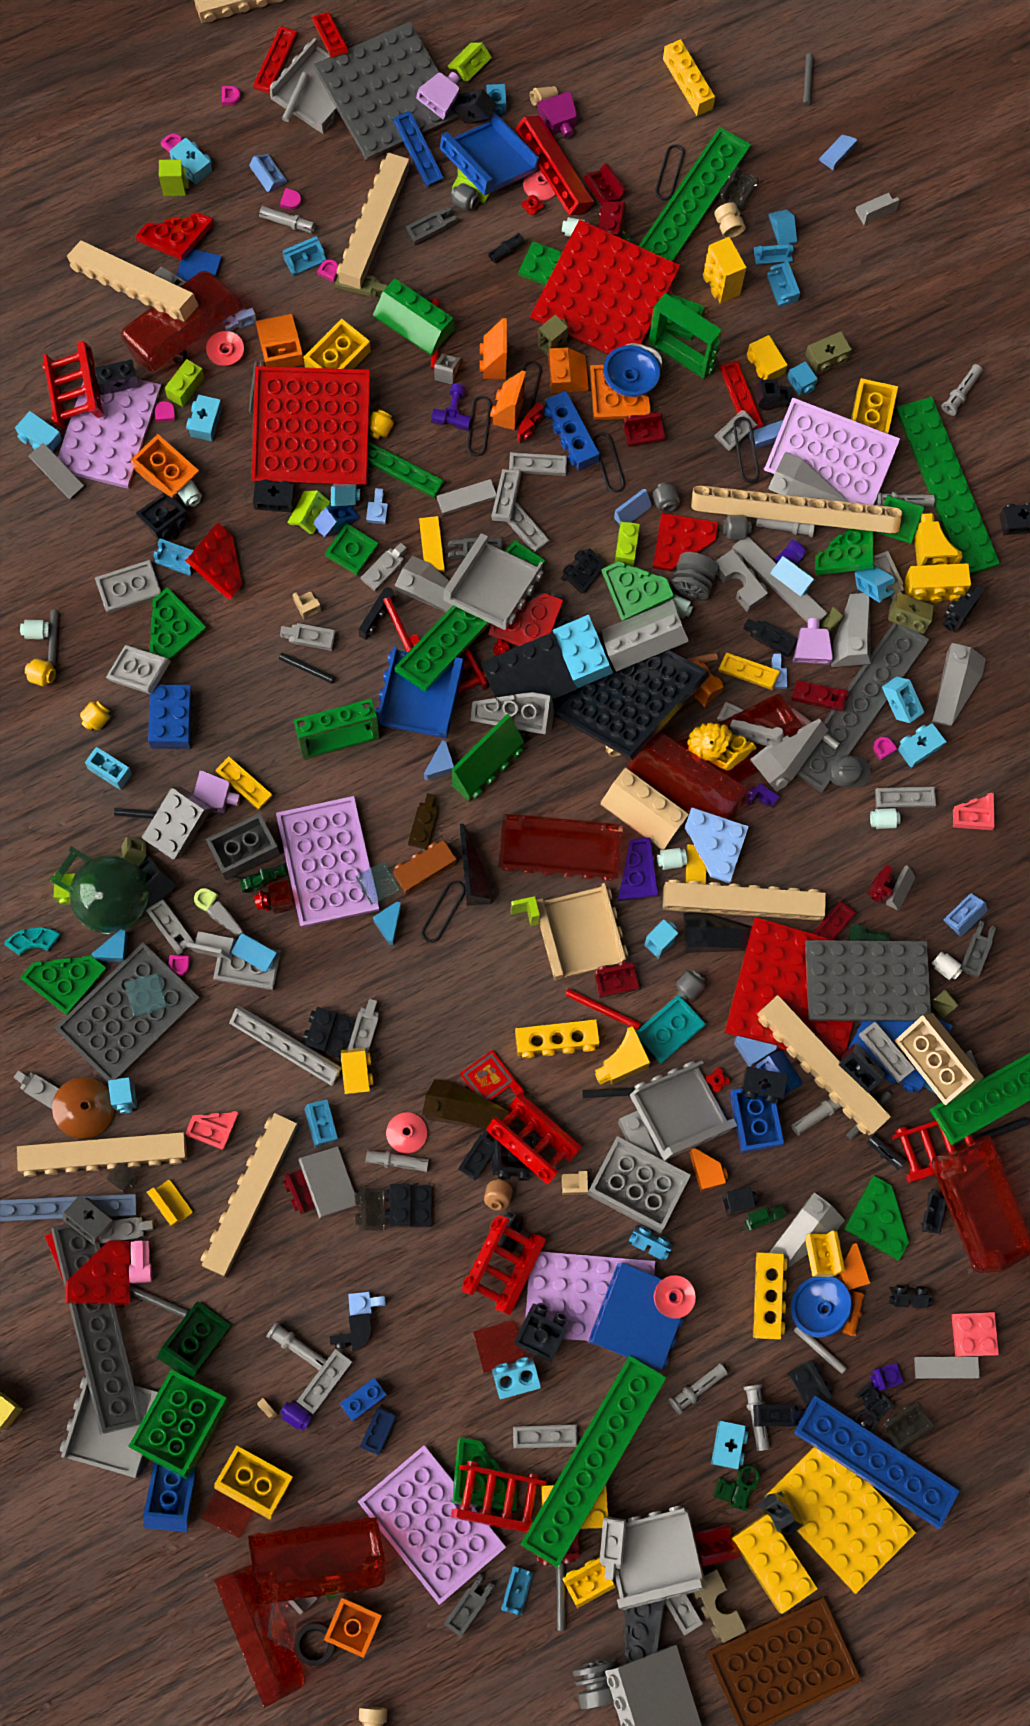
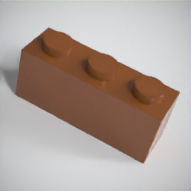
[393,840,456,896]

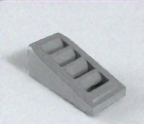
[206,901,244,937]

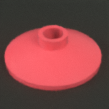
[523,167,556,201]
[206,331,244,366]
[386,1112,427,1154]
[654,1275,696,1318]

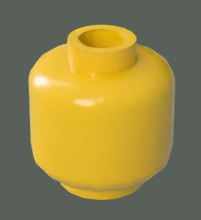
[368,409,394,440]
[25,658,56,687]
[80,701,110,731]

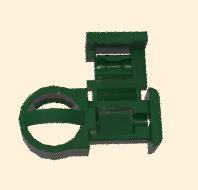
[240,865,287,893]
[744,1205,788,1232]
[712,1465,760,1512]

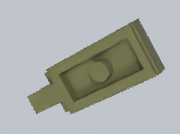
[335,275,388,297]

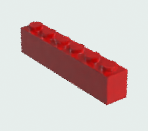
[515,116,594,215]

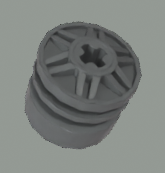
[670,552,719,601]
[572,1659,618,1709]

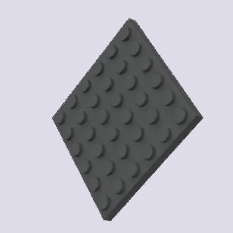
[314,22,460,161]

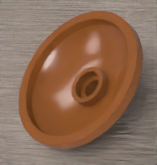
[52,1077,115,1139]

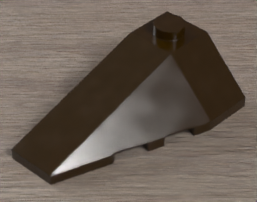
[422,1079,510,1129]

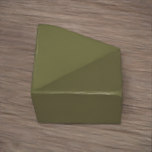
[819,607,843,634]
[122,836,146,864]
[930,990,958,1018]

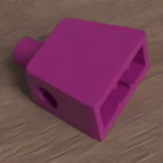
[537,91,577,138]

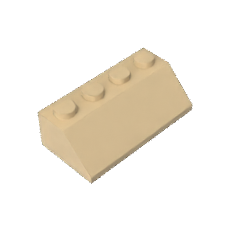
[600,768,689,850]
[895,1013,984,1105]

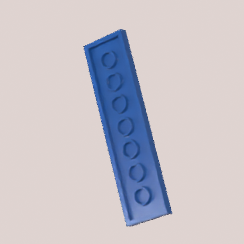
[794,1396,959,1529]

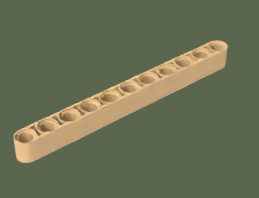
[691,486,902,533]

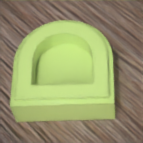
[194,888,218,911]

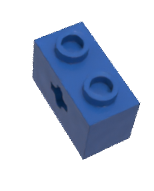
[340,1378,387,1422]

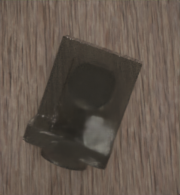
[106,1163,138,1194]

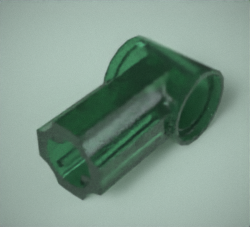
[848,924,889,941]

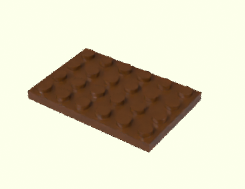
[706,1597,861,1726]

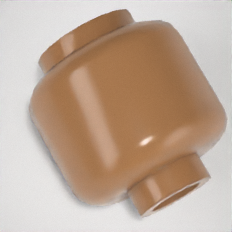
[484,1179,513,1210]

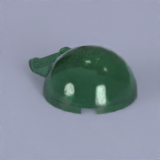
[49,846,149,934]

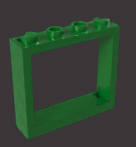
[648,293,722,379]
[294,699,379,760]

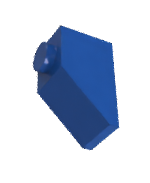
[313,505,360,537]

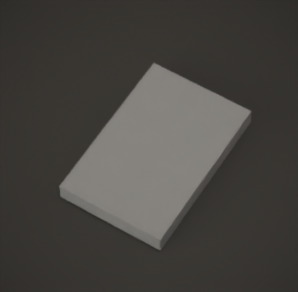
[95,560,161,614]
[106,645,171,694]
[213,949,281,991]
[299,1147,359,1218]

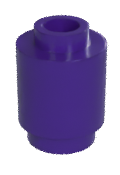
[280,1401,313,1431]

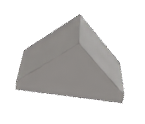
[434,353,460,384]

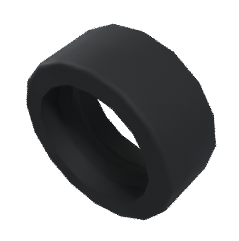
[294,1622,336,1666]

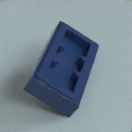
[360,1407,397,1456]

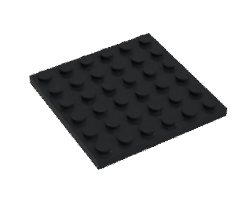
[553,650,710,761]

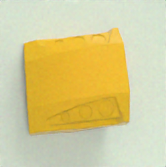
[708,729,757,771]

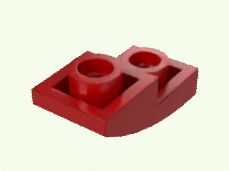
[517,402,544,443]

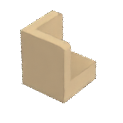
[293,592,321,620]
[562,1171,588,1195]

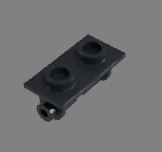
[921,1189,949,1234]
[497,1212,524,1253]
[889,1285,934,1309]

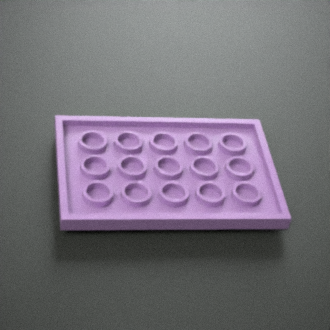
[58,379,162,489]
[764,398,900,505]
[276,796,379,928]
[525,1252,655,1341]
[358,1445,506,1605]

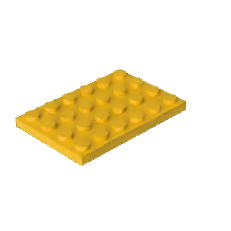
[764,1447,916,1594]

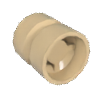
[714,202,746,238]
[359,1707,387,1726]

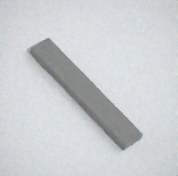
[732,536,828,623]
[229,1005,342,1086]

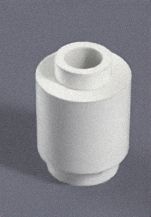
[931,951,963,980]

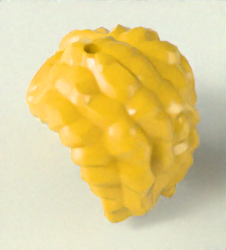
[687,723,732,764]

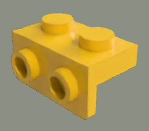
[805,1231,845,1277]
[563,1558,615,1609]

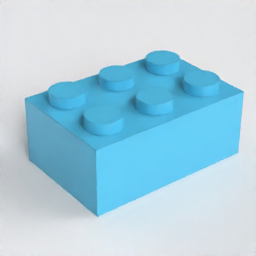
[553,615,613,688]

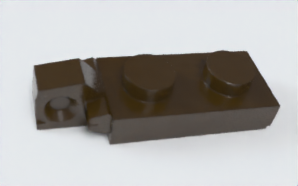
[408,793,437,850]

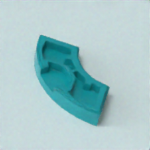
[4,927,61,956]

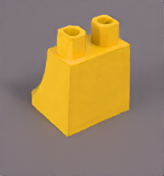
[914,513,962,566]
[595,1026,650,1085]

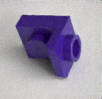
[774,539,806,565]
[747,783,779,808]
[870,1363,903,1391]

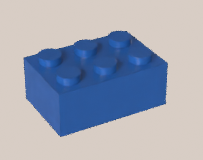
[148,685,193,749]
[729,1084,784,1154]

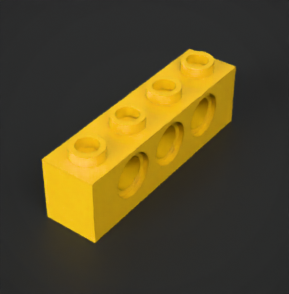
[663,39,715,116]
[515,1020,599,1058]
[753,1252,787,1339]

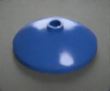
[603,345,660,397]
[791,1276,852,1338]

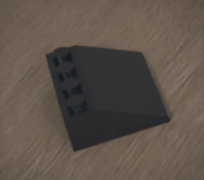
[481,632,577,701]

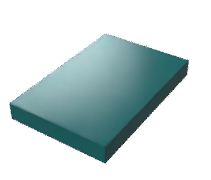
[636,994,706,1065]

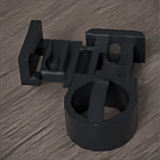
[854,1382,895,1432]

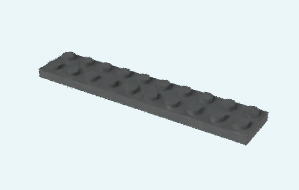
[796,623,929,793]
[51,1224,142,1435]

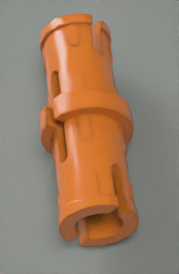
[842,1291,865,1336]

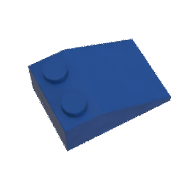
[143,1462,198,1532]

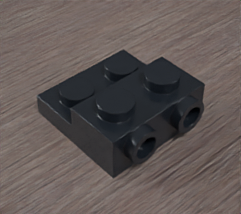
[136,493,191,541]
[943,585,985,632]
[302,1007,356,1058]
[492,1132,537,1181]
[385,1184,432,1228]
[514,1303,571,1363]

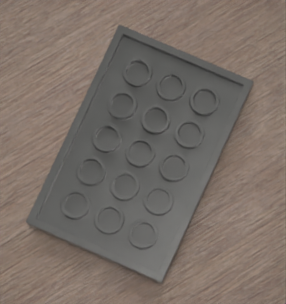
[805,940,931,1022]
[54,943,200,1081]

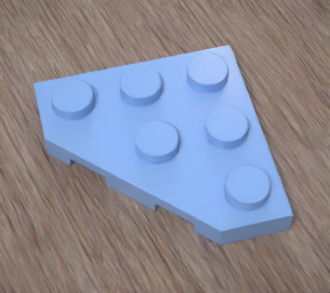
[685,808,749,883]

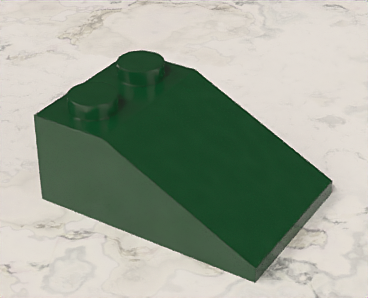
[156,1301,231,1380]

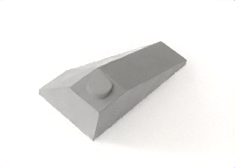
[768,452,847,502]
[395,556,453,612]
[831,593,871,667]
[932,643,986,726]
[470,692,554,734]
[750,719,828,792]
[618,1111,668,1163]
[769,1192,845,1270]

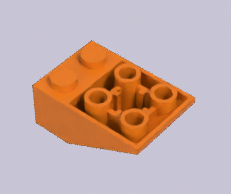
[255,314,304,367]

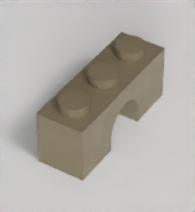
[693,1569,746,1643]

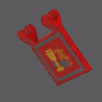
[459,1050,524,1101]

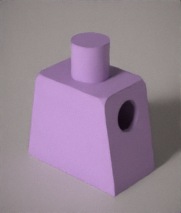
[416,72,460,120]
[793,618,832,664]
[193,771,240,813]

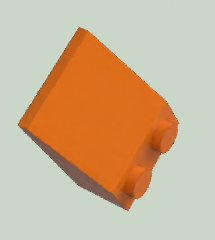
[480,318,507,379]
[490,371,526,430]
[131,434,199,498]

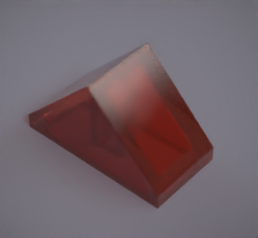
[267,880,294,914]

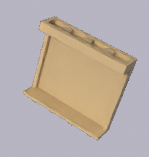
[536,883,628,981]

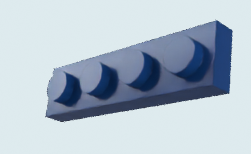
[393,111,443,187]

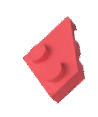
[953,793,994,830]
[185,1111,239,1150]

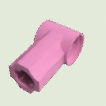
[129,1241,153,1284]

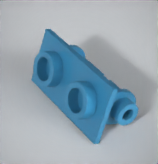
[754,243,793,265]
[629,1226,673,1260]

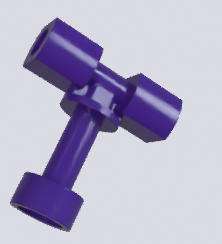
[431,384,471,431]

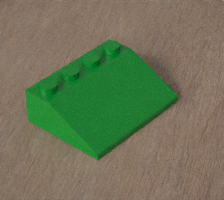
[452,713,524,802]
[128,1370,230,1480]

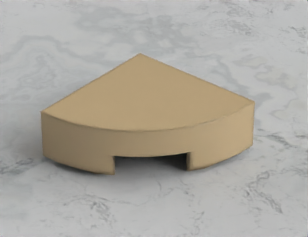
[257,1398,278,1420]

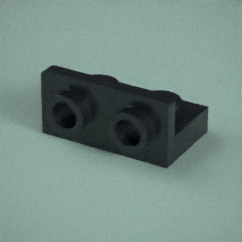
[560,548,606,593]
[787,1360,833,1409]

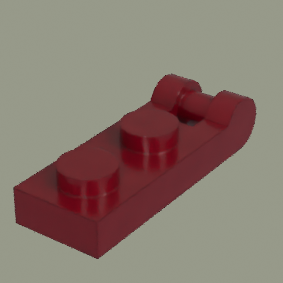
[791,680,850,712]

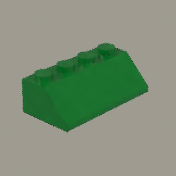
[373,278,455,356]

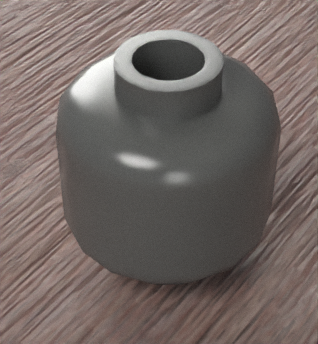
[451,183,480,211]
[653,483,680,513]
[723,515,751,540]
[676,970,706,1000]

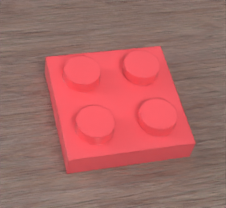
[952,1312,999,1357]

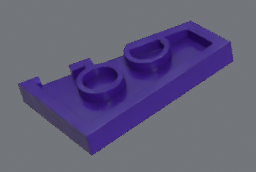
[618,837,658,901]

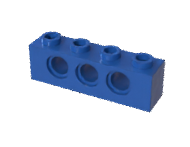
[544,391,599,471]

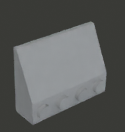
[602,600,689,671]
[587,1136,691,1234]

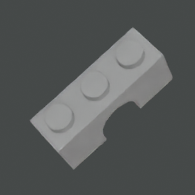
[715,549,768,613]

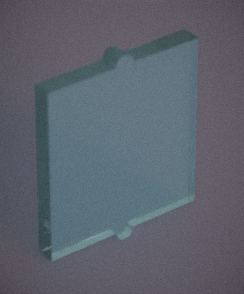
[355,862,399,905]
[124,973,166,1017]

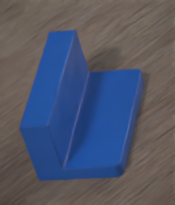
[755,1050,803,1096]

